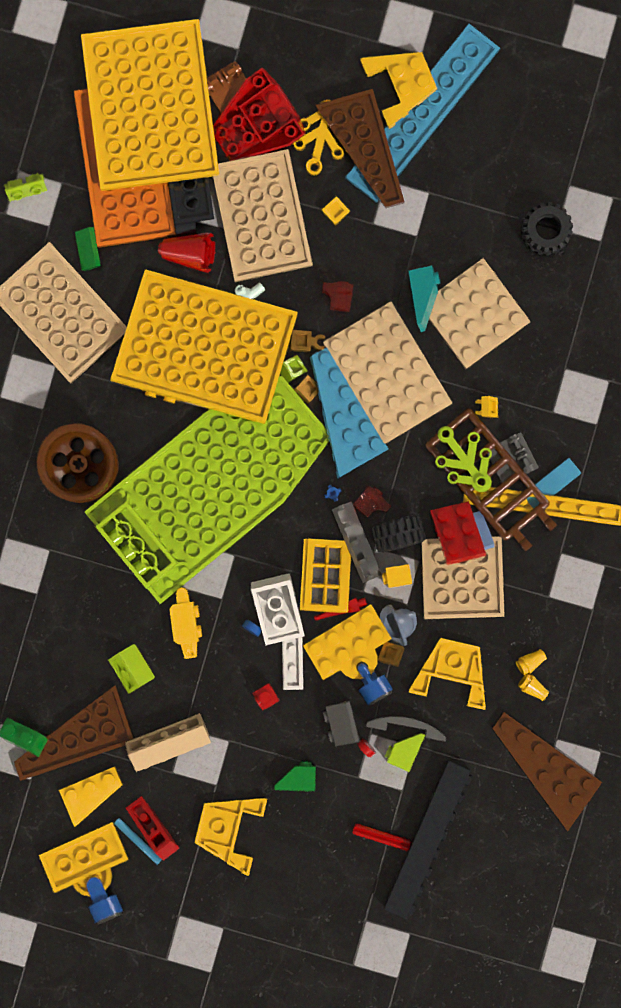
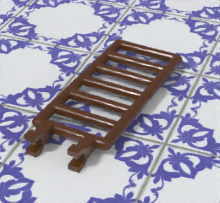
[425,408,557,552]

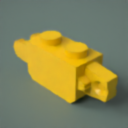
[170,587,202,659]

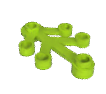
[436,426,492,492]

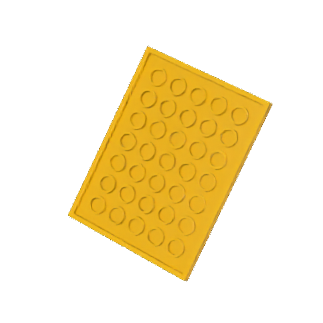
[81,19,220,191]
[111,270,298,424]

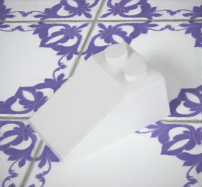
[251,573,304,645]

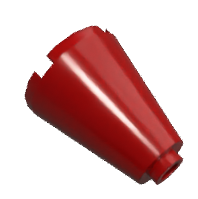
[158,233,215,273]

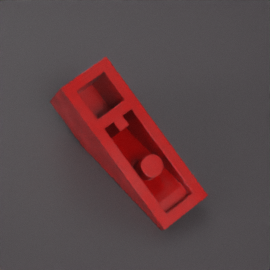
[126,796,179,860]

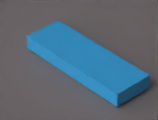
[527,458,581,509]

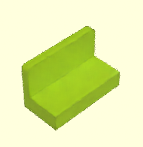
[108,644,155,694]

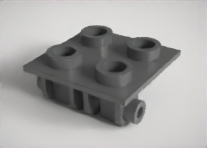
[487,432,539,482]

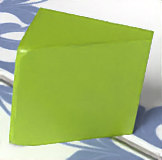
[280,355,307,383]

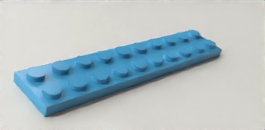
[346,24,500,203]

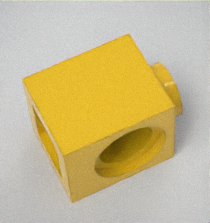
[382,564,412,588]

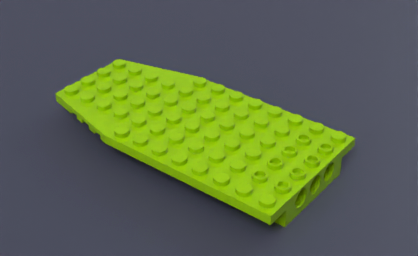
[85,375,329,604]

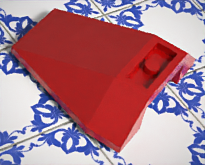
[213,68,306,161]

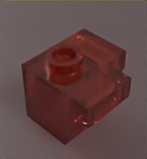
[323,281,353,312]
[353,486,391,518]

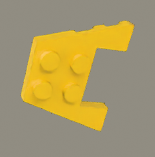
[361,52,437,129]
[409,638,486,710]
[195,798,267,876]

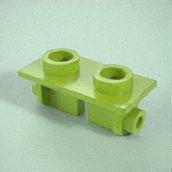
[4,173,48,202]

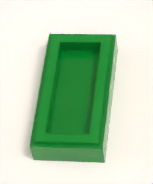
[75,227,101,271]

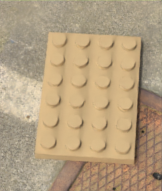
[213,149,313,282]
[0,242,127,383]
[323,302,452,444]

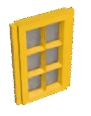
[300,539,351,613]

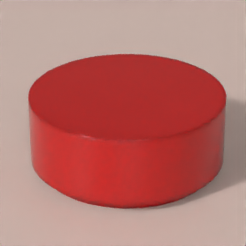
[357,738,376,758]

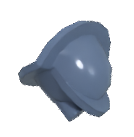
[380,605,417,646]

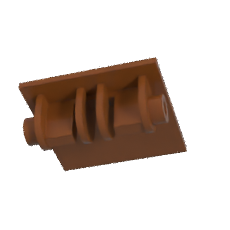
[207,61,246,114]

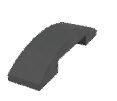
[366,716,446,741]

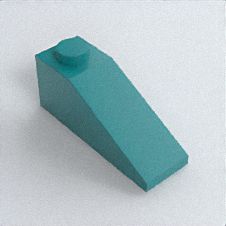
[409,266,440,332]

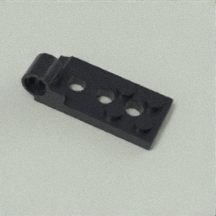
[169,177,214,237]

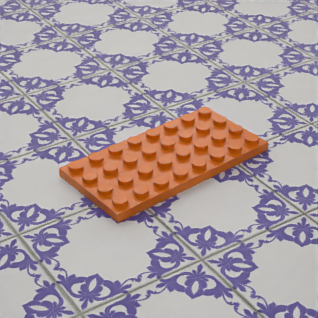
[74,89,176,248]

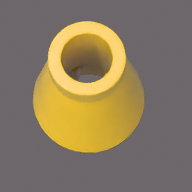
[516,649,547,675]
[518,674,549,701]

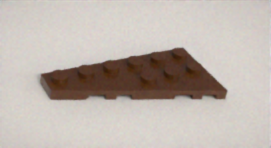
[315,89,405,209]
[14,685,134,781]
[492,712,602,831]

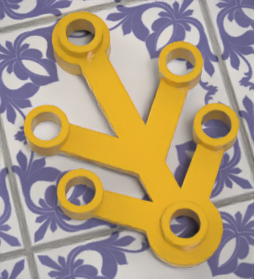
[294,100,344,175]

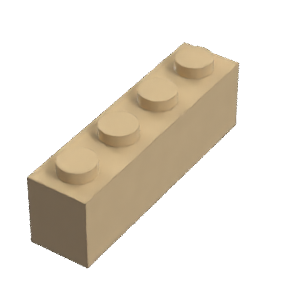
[125,714,211,772]

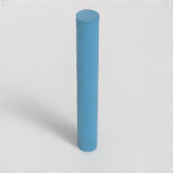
[114,818,162,865]

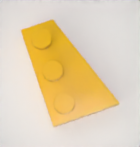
[59,766,123,827]

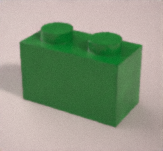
[0,718,48,757]

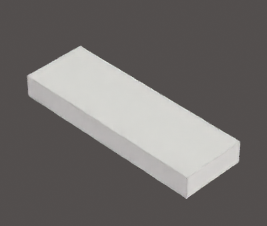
[282,637,303,690]

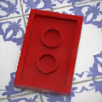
[430,501,486,565]

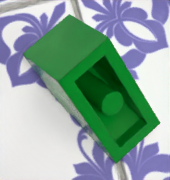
[275,761,316,791]

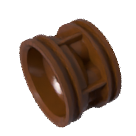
[37,424,119,503]

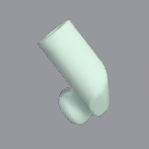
[235,282,265,299]

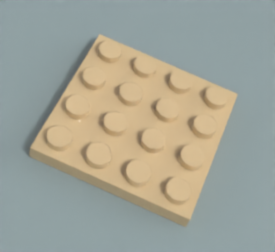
[429,258,530,369]
[421,537,504,619]

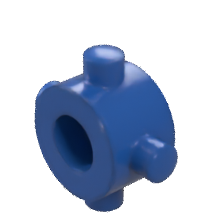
[324,485,341,502]

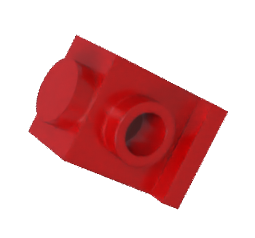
[252,683,279,710]

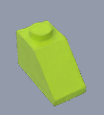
[385,732,425,772]

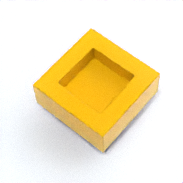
[322,196,350,225]

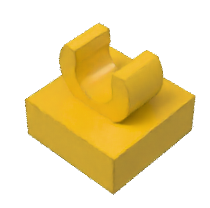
[475,396,498,418]

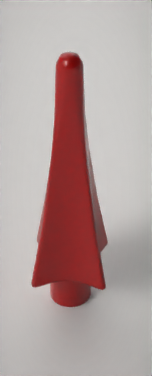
[314,597,367,620]

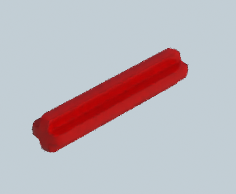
[353,824,411,851]

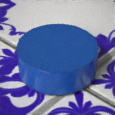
[242,620,262,637]

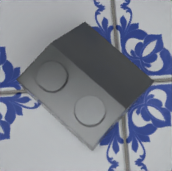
[323,700,359,746]

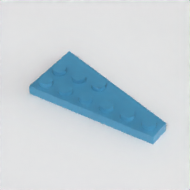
[310,348,388,479]

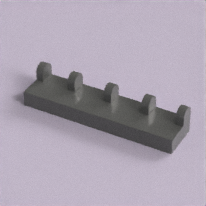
[332,502,382,583]

